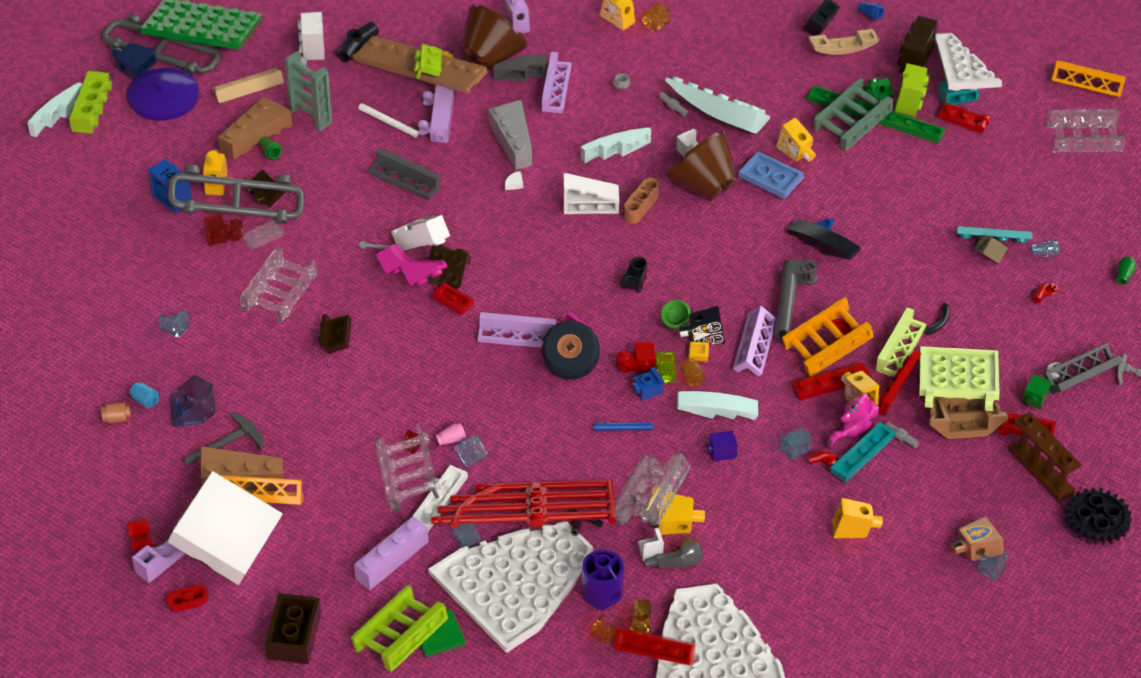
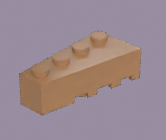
[218,97,293,159]
[201,447,284,490]

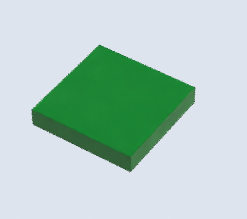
[414,609,466,657]

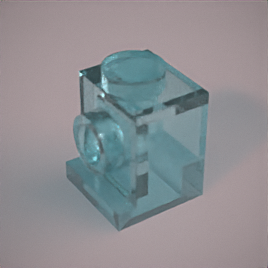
[779,428,812,460]

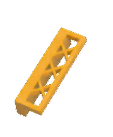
[1052,60,1126,98]
[221,475,304,505]

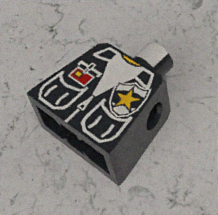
[679,306,725,345]

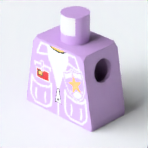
[503,0,530,34]

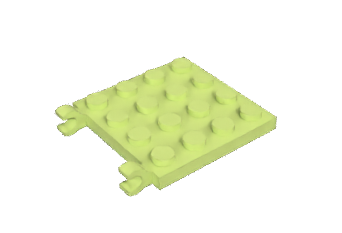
[919,346,999,411]

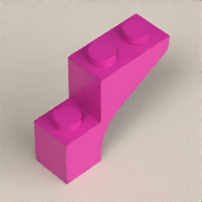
[376,244,448,286]

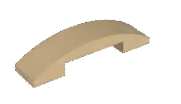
[809,29,879,55]

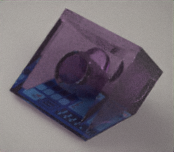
[169,375,216,427]

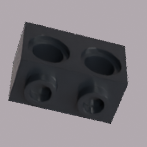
[803,0,840,36]

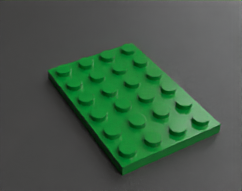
[141,0,262,50]

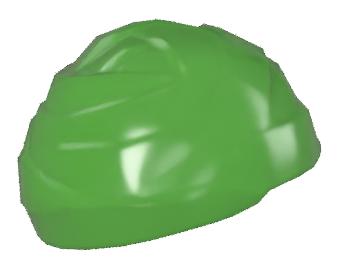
[661,300,691,330]

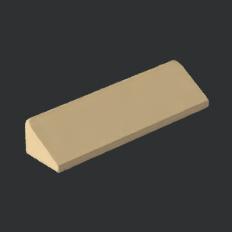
[211,68,284,103]

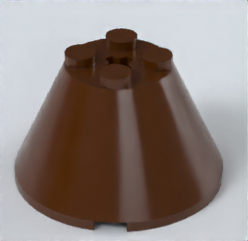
[461,4,528,69]
[666,131,737,202]

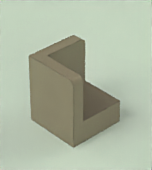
[974,234,1008,263]

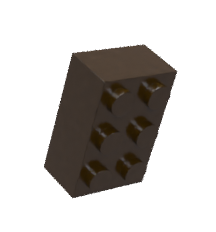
[898,15,938,74]
[265,593,321,664]

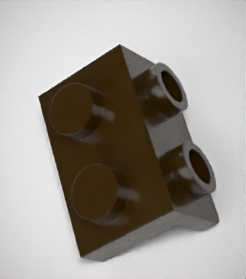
[244,169,286,207]
[318,314,352,354]

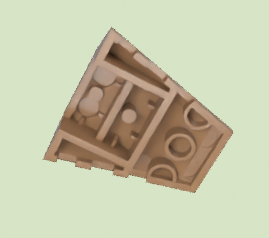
[930,396,1008,439]

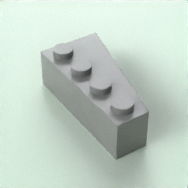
[488,100,532,170]

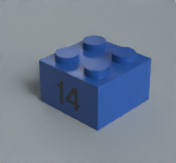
[148,159,192,214]

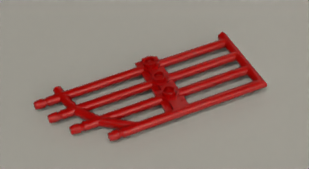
[431,480,616,529]

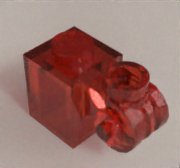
[203,214,244,246]

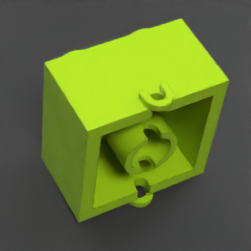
[895,64,929,117]

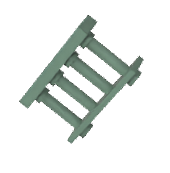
[285,51,332,132]
[813,78,893,152]

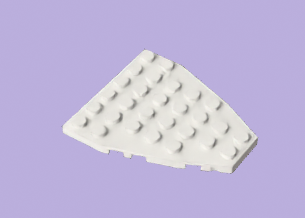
[428,521,593,653]
[656,584,785,678]

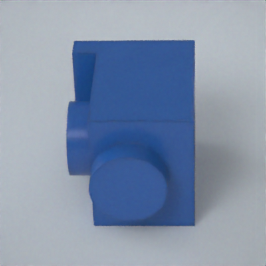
[632,367,663,401]

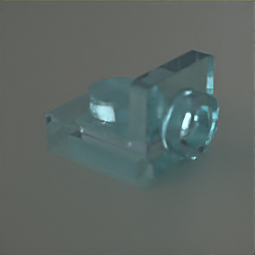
[449,523,482,548]

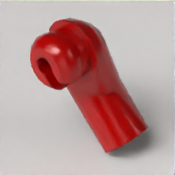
[1032,283,1058,303]
[808,450,837,468]

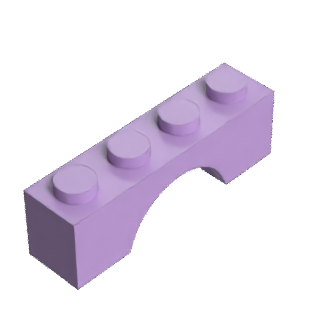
[132,518,186,583]

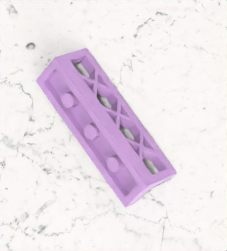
[542,52,572,113]
[733,306,776,376]
[477,312,556,348]

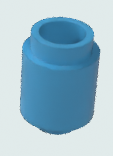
[129,382,159,408]

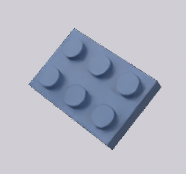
[738,151,804,199]

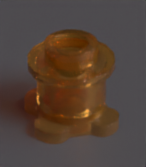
[590,615,616,644]

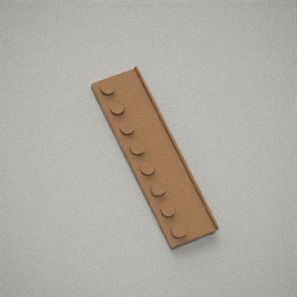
[352,36,487,94]

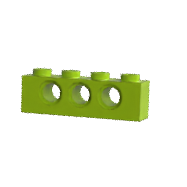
[69,71,112,134]

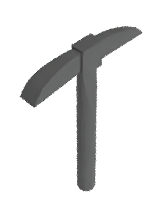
[183,412,263,465]

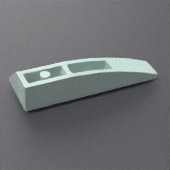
[665,76,770,134]

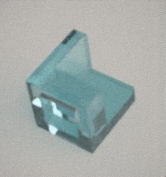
[159,310,190,338]
[454,434,488,467]
[977,552,1009,581]

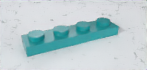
[956,226,1032,243]
[830,422,896,482]

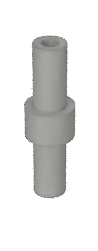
[659,92,688,116]
[885,421,919,448]

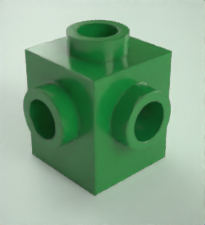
[863,77,894,101]

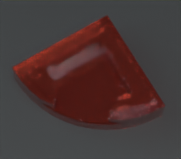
[405,429,425,454]

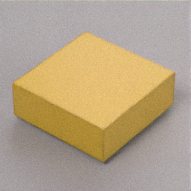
[689,342,709,361]

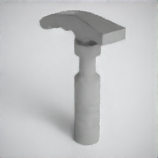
[1117,354,1141,386]

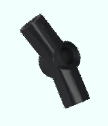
[337,21,379,63]

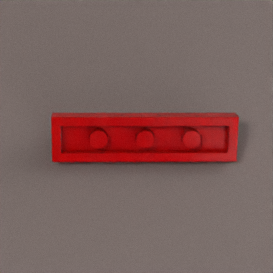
[878,350,922,416]
[792,362,871,401]
[614,628,696,666]

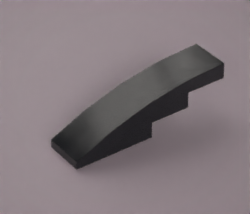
[787,219,861,260]

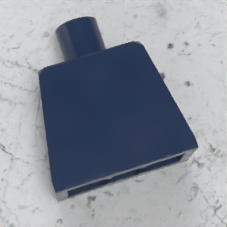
[112,43,157,80]

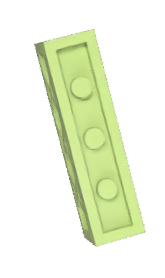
[876,308,927,377]

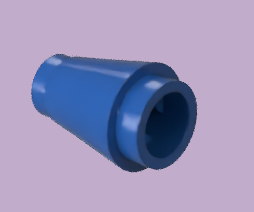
[858,2,884,20]

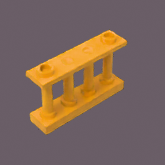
[782,297,874,377]

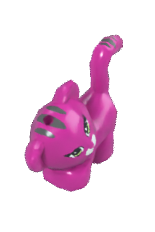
[826,393,879,448]

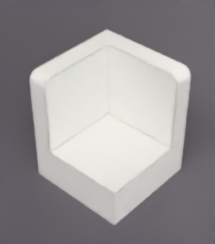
[676,129,699,159]
[638,528,664,562]

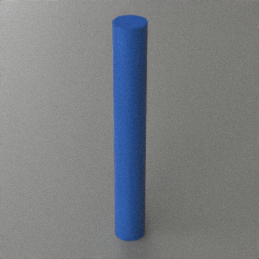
[594,422,653,431]

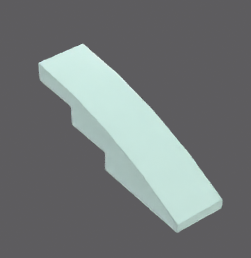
[27,83,82,137]
[581,128,651,163]
[677,391,758,420]

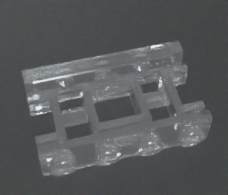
[615,453,691,525]

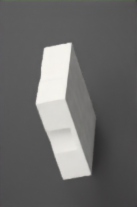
[168,471,283,585]

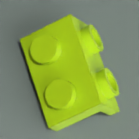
[413,44,442,79]

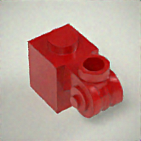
[616,342,656,373]

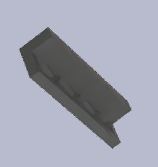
[368,148,441,201]
[1043,343,1123,394]

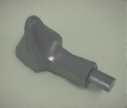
[645,536,703,569]

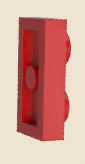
[432,283,474,315]

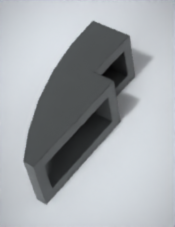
[493,55,547,81]

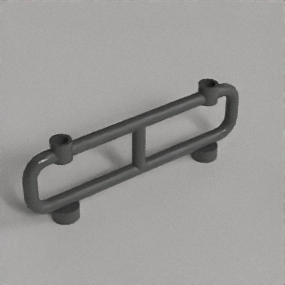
[102,14,221,76]
[168,165,304,224]

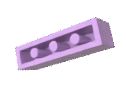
[354,516,429,590]

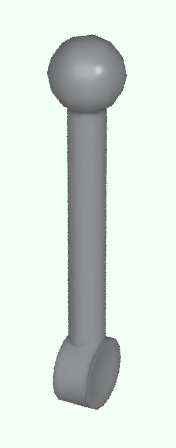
[359,241,392,249]

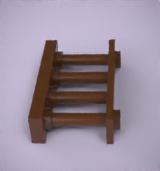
[1008,412,1082,503]

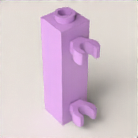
[419,85,454,143]

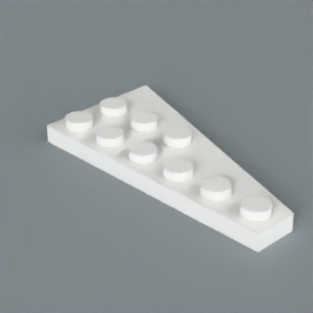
[935,33,1002,91]

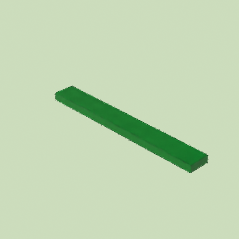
[807,85,945,144]

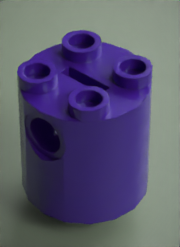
[582,549,624,610]

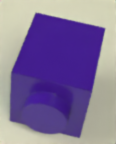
[706,430,738,462]

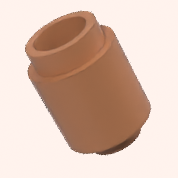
[101,402,131,424]

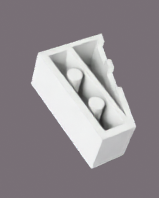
[298,12,325,60]
[564,173,619,214]

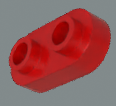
[166,585,209,612]

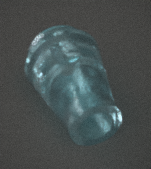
[1032,239,1059,258]

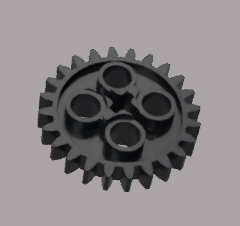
[1064,487,1132,545]

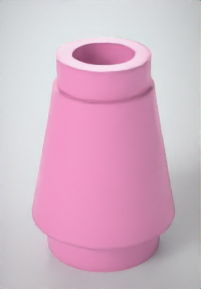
[435,423,466,446]

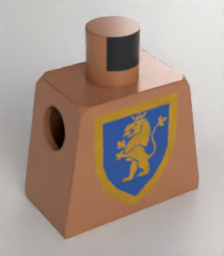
[951,517,1004,561]

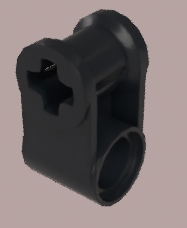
[621,257,647,293]

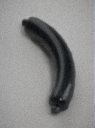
[924,302,950,335]

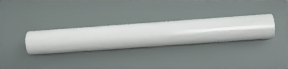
[359,103,419,138]

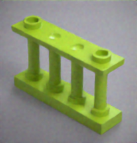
[351,585,448,672]

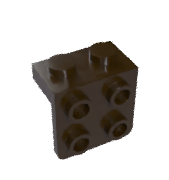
[427,245,472,289]

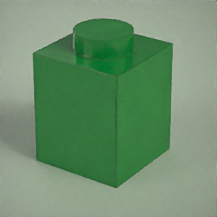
[1022,374,1052,409]

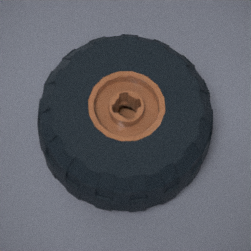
[542,320,600,380]

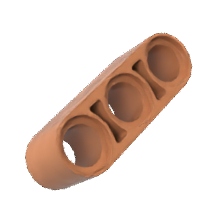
[624,177,659,224]

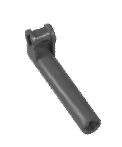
[775,259,818,339]

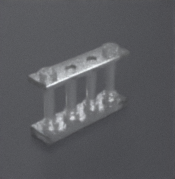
[1046,109,1126,152]
[240,247,318,324]
[375,425,441,513]

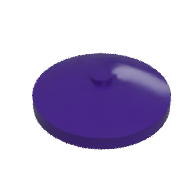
[128,68,199,121]

